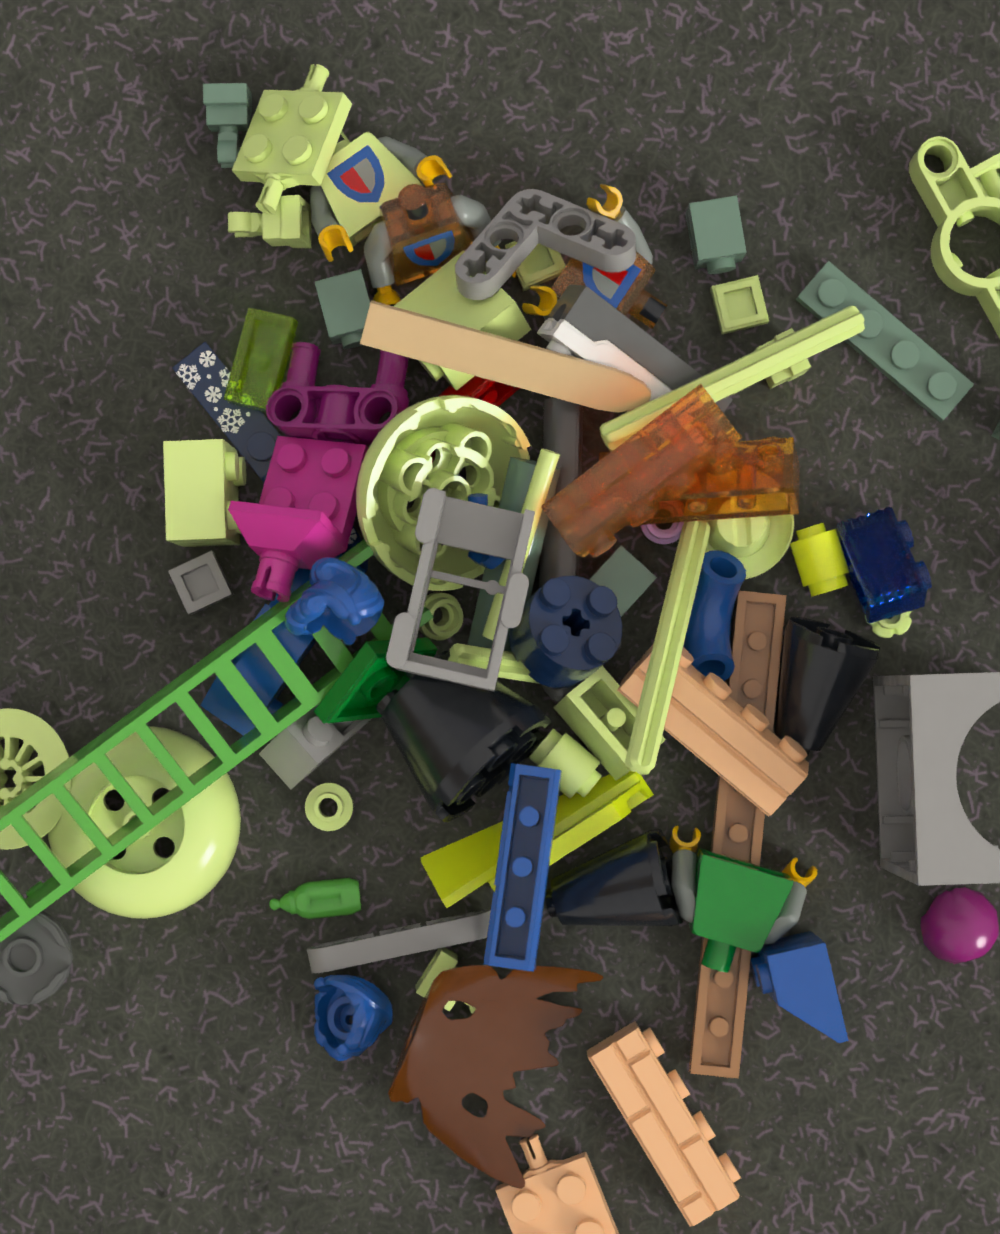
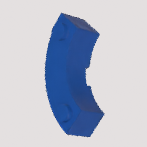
[200,554,365,736]

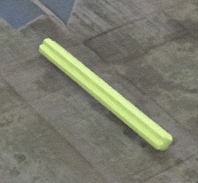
[600,306,865,451]
[625,517,711,775]

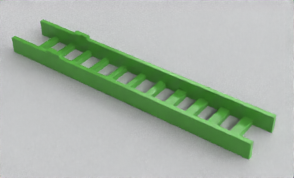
[0,539,434,942]

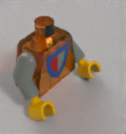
[364,183,516,305]
[522,184,668,329]

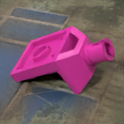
[228,436,369,602]

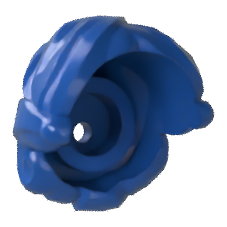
[285,557,385,646]
[314,975,393,1061]

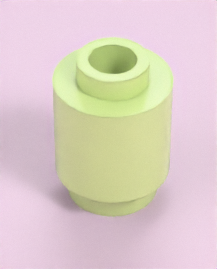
[529,728,602,798]

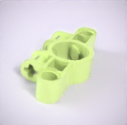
[909,136,1000,338]

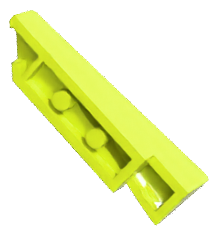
[421,771,654,908]

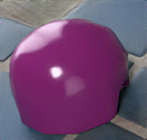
[920,887,999,964]

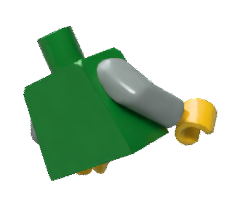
[669,826,817,973]

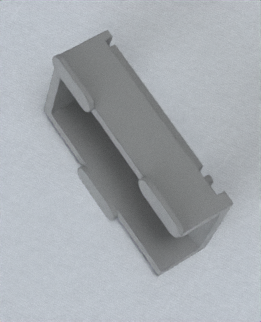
[386,488,535,692]

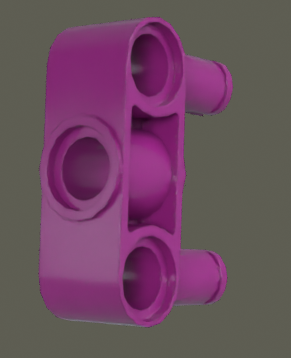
[266,342,410,446]

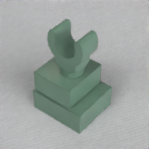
[203,83,252,168]

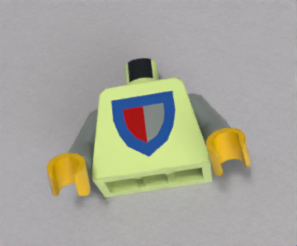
[310,131,452,262]

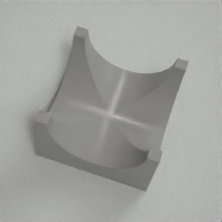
[873,672,1000,886]

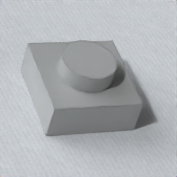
[168,550,234,615]

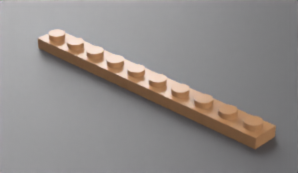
[689,591,787,1079]

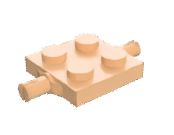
[495,1134,619,1234]

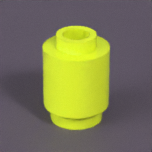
[790,523,850,597]

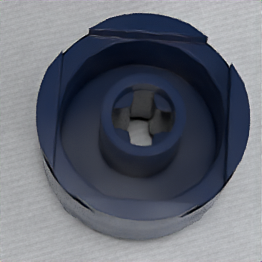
[509,576,622,688]

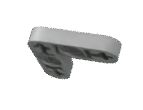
[455,189,636,300]

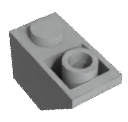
[259,704,372,790]

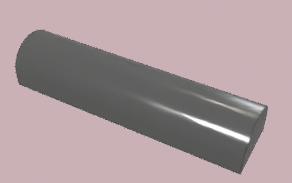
[539,398,584,588]

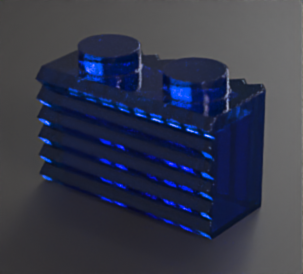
[836,507,932,624]

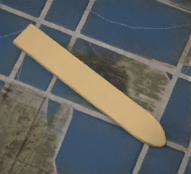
[360,300,651,413]

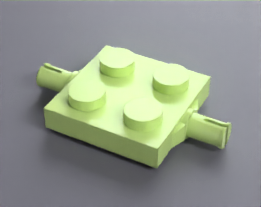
[232,64,352,214]

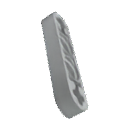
[307,909,491,973]

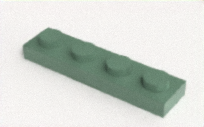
[795,261,974,422]

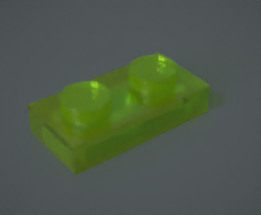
[224,307,298,412]

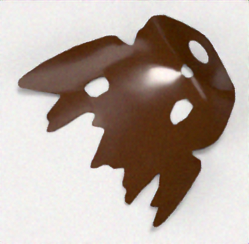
[388,965,603,1189]

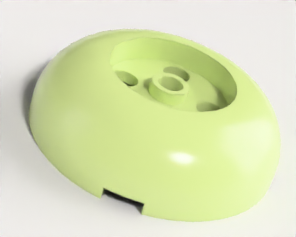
[356,395,531,591]
[48,726,241,919]

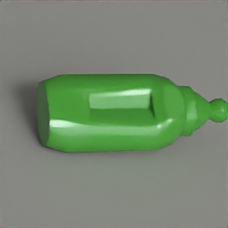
[269,878,361,919]

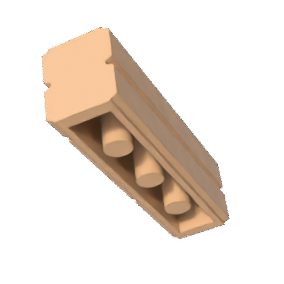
[617,643,809,817]
[586,1021,741,1227]

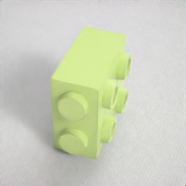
[394,250,531,391]

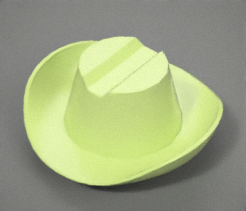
[684,471,794,579]

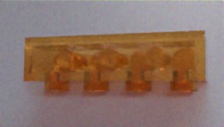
[596,437,800,527]

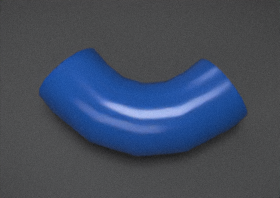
[683,550,746,681]

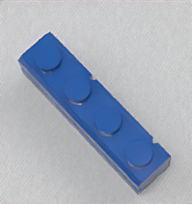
[483,763,562,972]

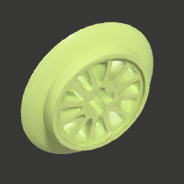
[0,708,72,850]

